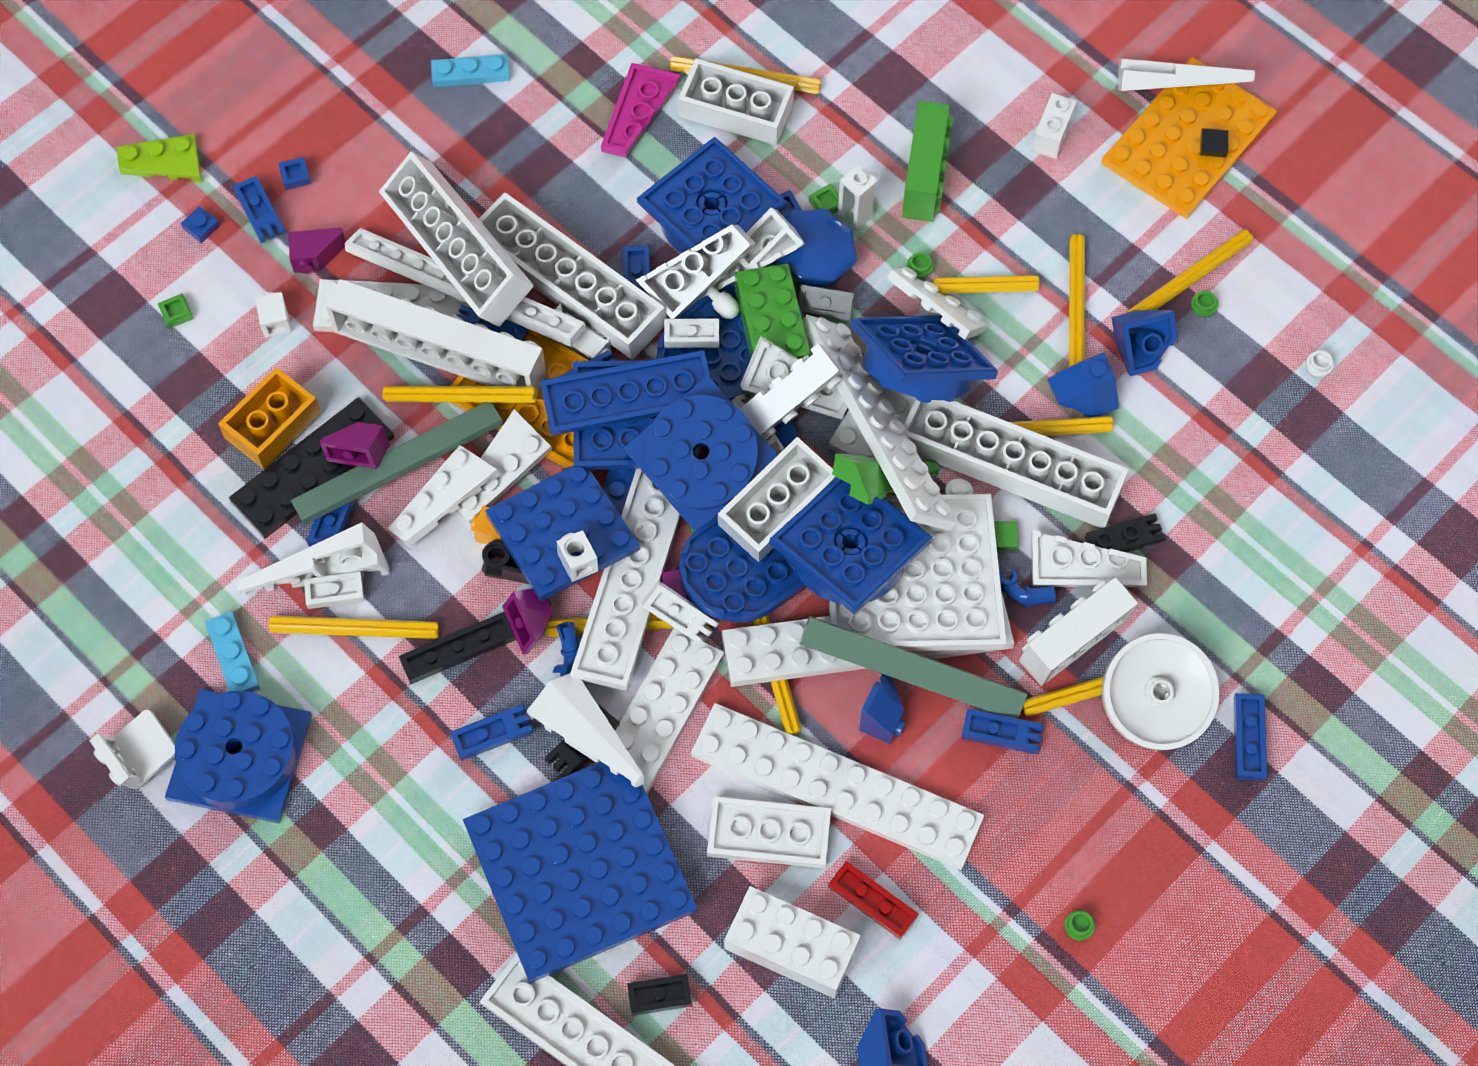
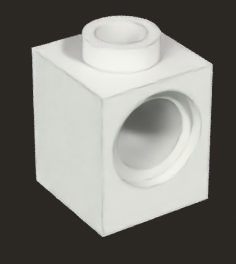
[255,292,291,338]
[556,530,598,582]

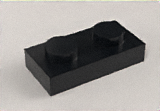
[627,974,692,1016]

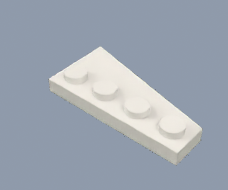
[887,267,988,340]
[388,445,501,547]

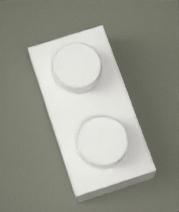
[664,319,719,348]
[304,571,364,609]

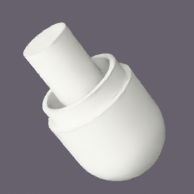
[706,286,740,319]

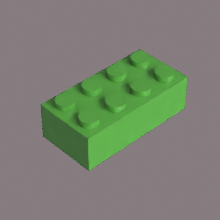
[902,101,954,222]
[735,264,810,359]

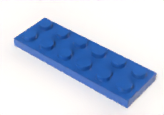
[540,350,710,436]

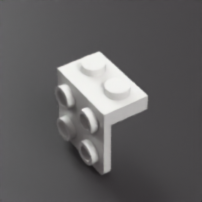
[89,710,175,790]

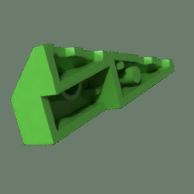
[832,453,940,505]

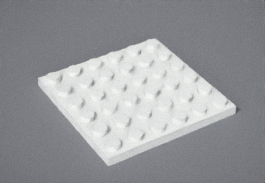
[829,494,1006,651]

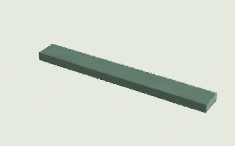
[291,402,504,525]
[799,616,1027,719]

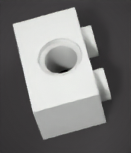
[1032,93,1077,159]

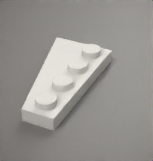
[740,336,847,419]
[457,409,553,524]
[1031,529,1147,587]

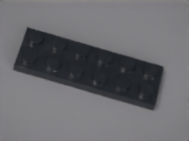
[228,397,395,539]

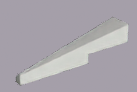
[1118,58,1255,91]
[698,207,805,301]
[237,522,390,595]
[527,674,644,788]

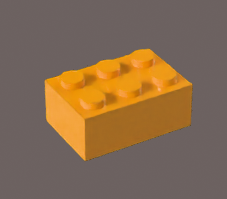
[218,367,321,470]

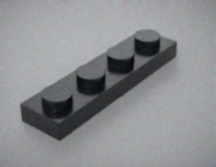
[399,612,516,685]

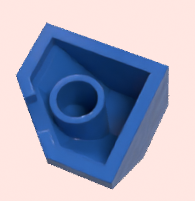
[1111,310,1178,376]
[1047,352,1119,417]
[859,674,906,744]
[857,1008,928,1066]

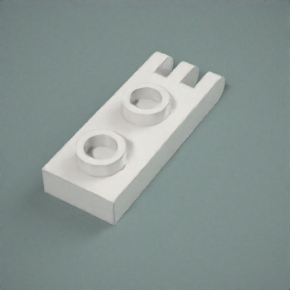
[641,581,720,642]

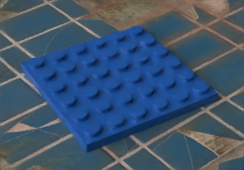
[463,762,698,984]

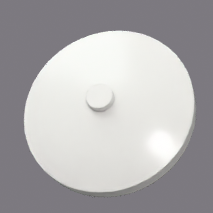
[1102,633,1219,750]

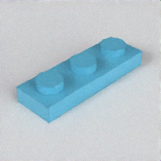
[431,54,510,88]
[205,611,260,692]

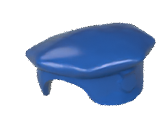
[774,209,857,287]

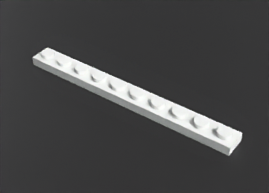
[344,228,585,347]

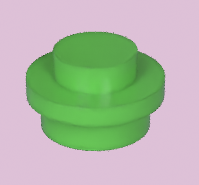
[907,252,934,278]
[1191,291,1218,317]
[1064,910,1095,941]

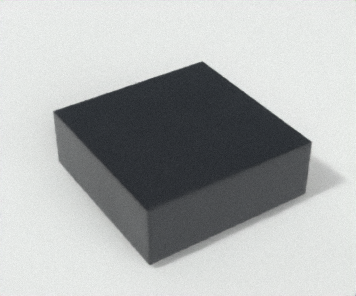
[1200,128,1228,158]

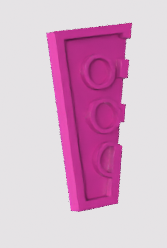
[601,63,681,158]

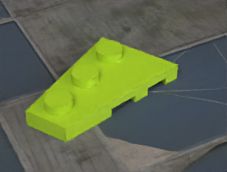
[116,134,202,183]

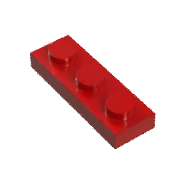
[828,861,919,940]

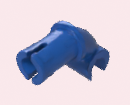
[999,569,1056,608]
[553,622,580,677]

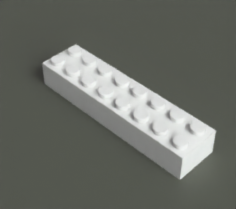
[379,151,534,327]
[479,193,667,360]
[326,279,546,392]
[904,399,1129,528]

